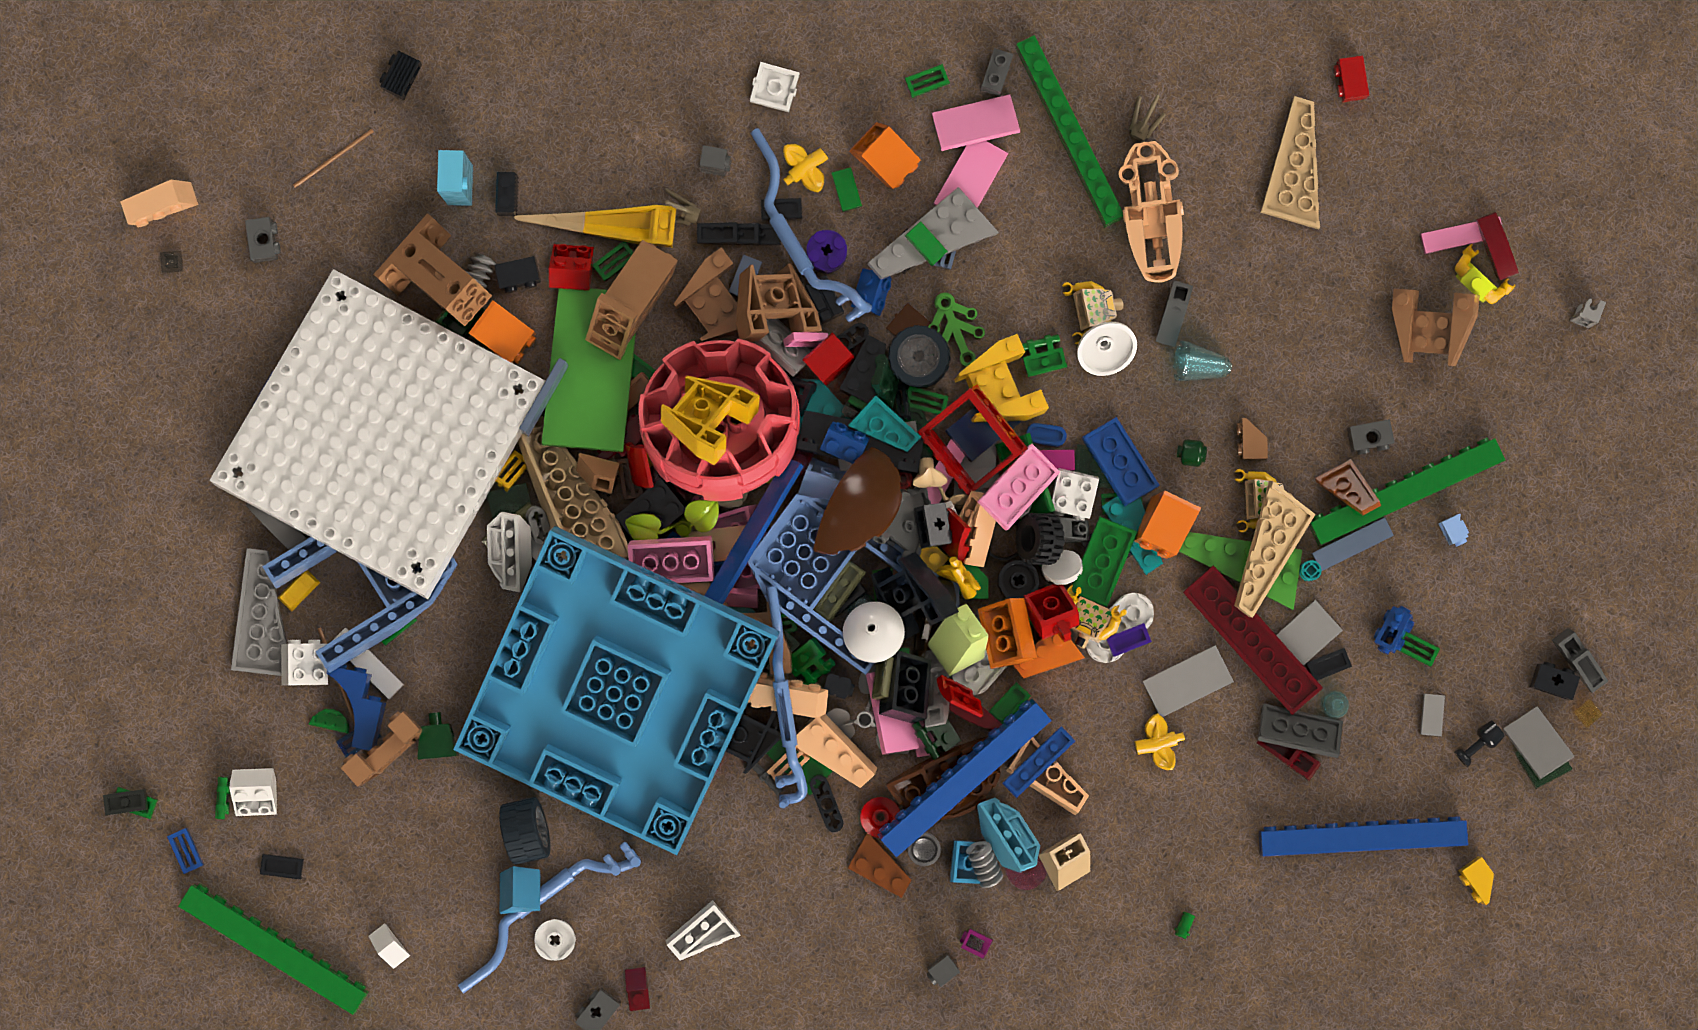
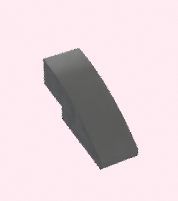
[1552,628,1608,693]

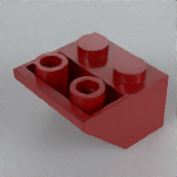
[549,244,594,290]

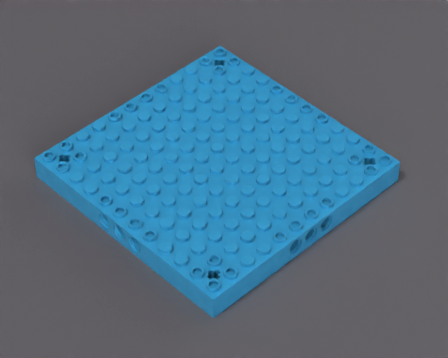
[453,526,780,855]

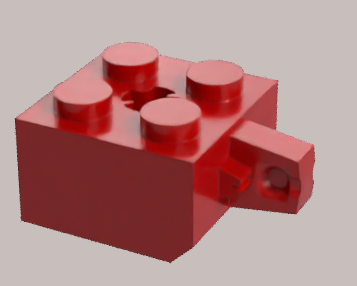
[1024,584,1079,642]

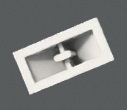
[369,923,410,969]

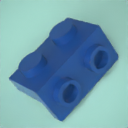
[851,268,892,316]
[820,422,870,464]

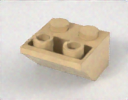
[1039,833,1090,891]

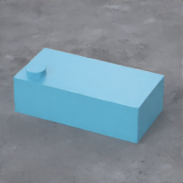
[437,150,473,206]

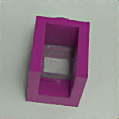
[960,929,993,959]

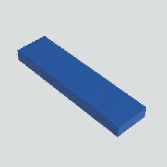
[1002,726,1075,798]

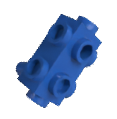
[1374,606,1415,655]

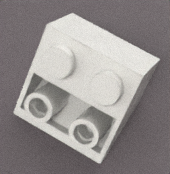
[229,768,277,816]

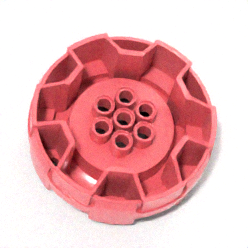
[639,339,800,501]

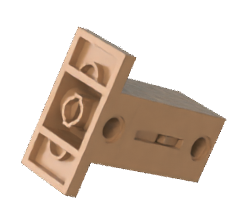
[373,213,492,326]
[585,240,678,360]

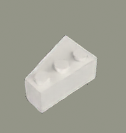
[666,900,741,960]

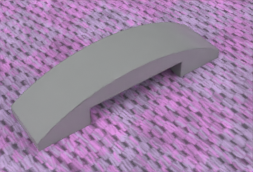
[246,503,308,550]
[924,650,949,728]

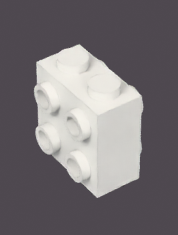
[1051,468,1099,521]
[281,640,328,685]

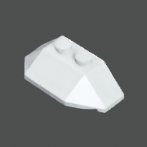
[487,512,532,592]

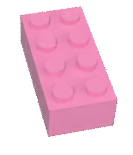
[628,536,715,583]

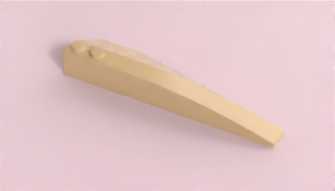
[515,388,628,559]

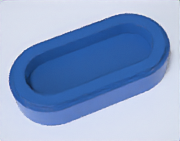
[1026,423,1067,447]

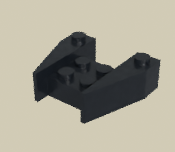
[871,552,959,641]
[725,711,795,774]

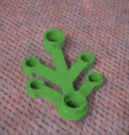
[928,293,985,367]

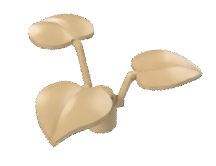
[913,458,969,511]

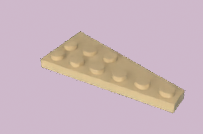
[1260,96,1320,229]
[1234,481,1315,618]

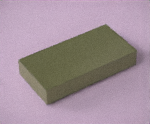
[872,657,894,700]

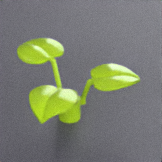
[625,500,719,540]

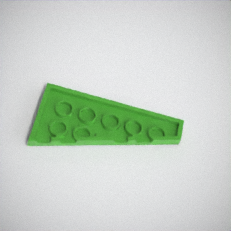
[1179,532,1302,610]

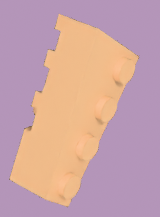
[748,671,828,718]
[796,714,877,788]
[1006,737,1089,815]

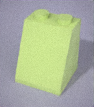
[928,604,989,676]

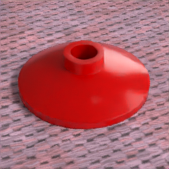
[860,797,900,838]

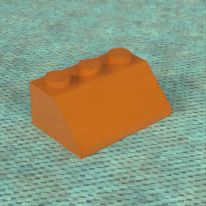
[978,598,1037,669]

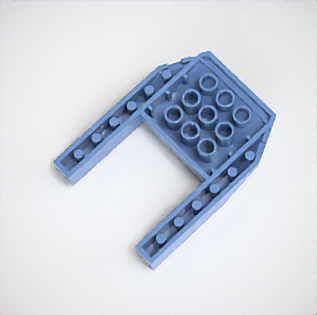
[748,494,939,675]
[262,537,458,673]

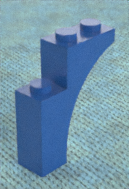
[326,664,386,751]

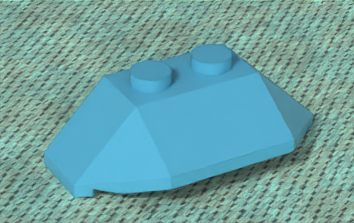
[977,798,1040,873]

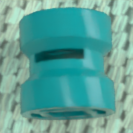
[1299,560,1322,581]

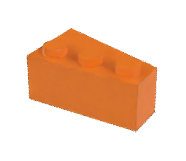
[1012,634,1085,679]

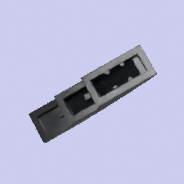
[697,222,781,245]

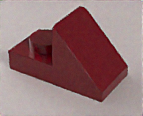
[625,967,651,1011]

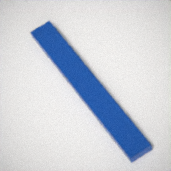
[704,459,804,604]

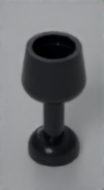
[1454,720,1505,768]

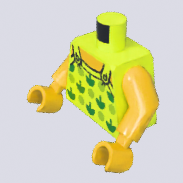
[1455,244,1516,304]

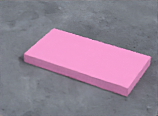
[932,95,1020,151]
[933,141,1008,208]
[977,443,1060,531]
[866,672,919,755]

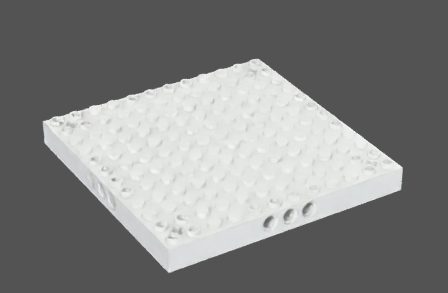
[209,269,545,599]

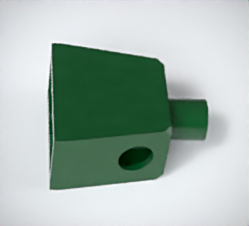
[417,712,459,760]

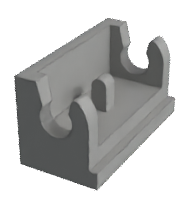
[1570,299,1606,328]

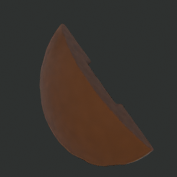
[813,447,902,555]
[886,736,1001,820]

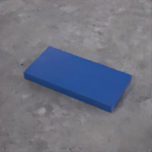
[1082,417,1160,507]

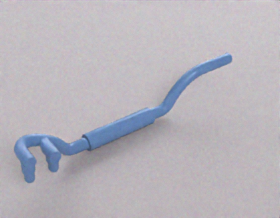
[751,128,872,322]
[766,585,808,808]
[458,841,641,993]

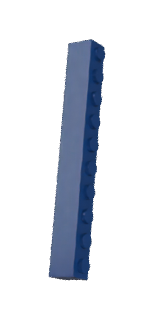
[877,699,1052,857]
[1259,816,1468,856]

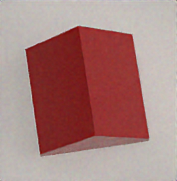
[802,332,856,386]

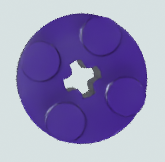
[806,230,847,274]

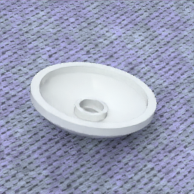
[1077,322,1137,376]
[843,602,905,663]

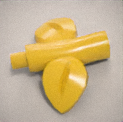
[783,144,828,192]
[936,557,981,599]
[1134,713,1185,770]

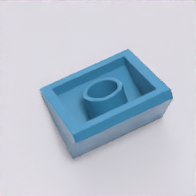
[949,840,980,884]
[499,866,540,914]

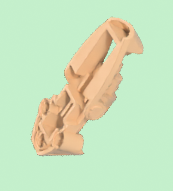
[1119,141,1184,282]

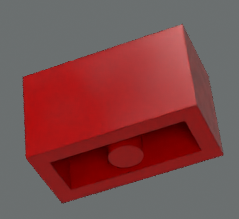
[1334,55,1369,102]

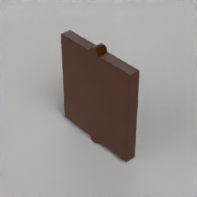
[886,303,934,351]

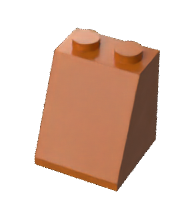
[849,122,921,189]
[469,300,536,364]
[1134,491,1201,559]

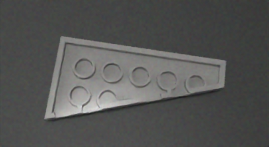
[867,187,999,279]
[231,548,287,676]

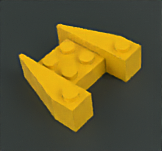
[954,334,1049,422]
[661,376,760,465]

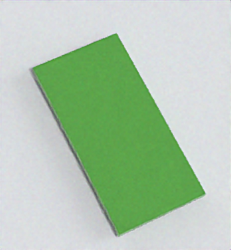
[542,288,636,452]

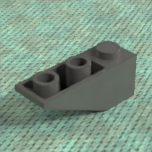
[1155,280,1193,347]

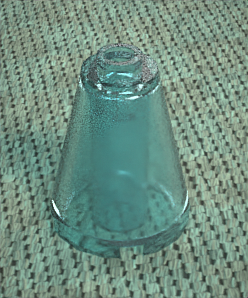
[1173,341,1232,381]

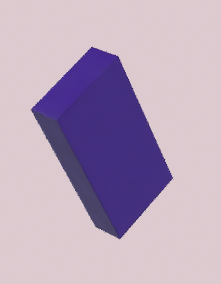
[1106,623,1152,657]

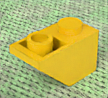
[1458,856,1494,905]

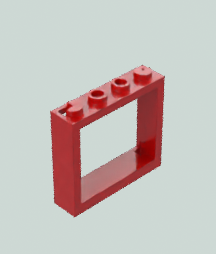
[918,385,1028,496]

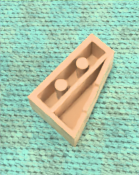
[120,179,198,227]
[959,491,996,567]

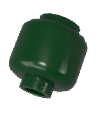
[1177,439,1207,467]

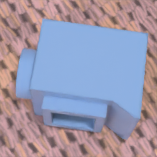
[1438,514,1469,547]

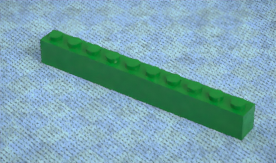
[1015,35,1123,228]
[1309,437,1506,546]
[178,883,369,1015]

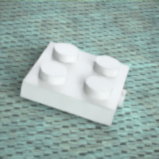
[750,62,800,112]

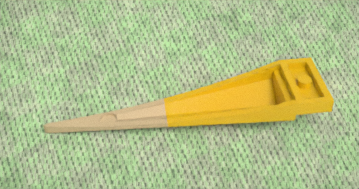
[514,205,677,248]

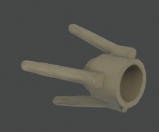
[1129,94,1166,142]
[665,188,701,226]

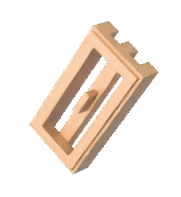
[767,748,810,780]

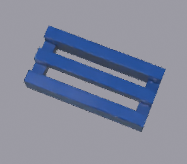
[167,828,204,874]

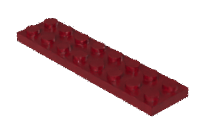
[1183,565,1323,715]

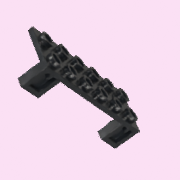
[796,411,923,475]

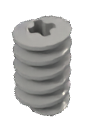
[467,252,496,288]
[966,841,1003,888]

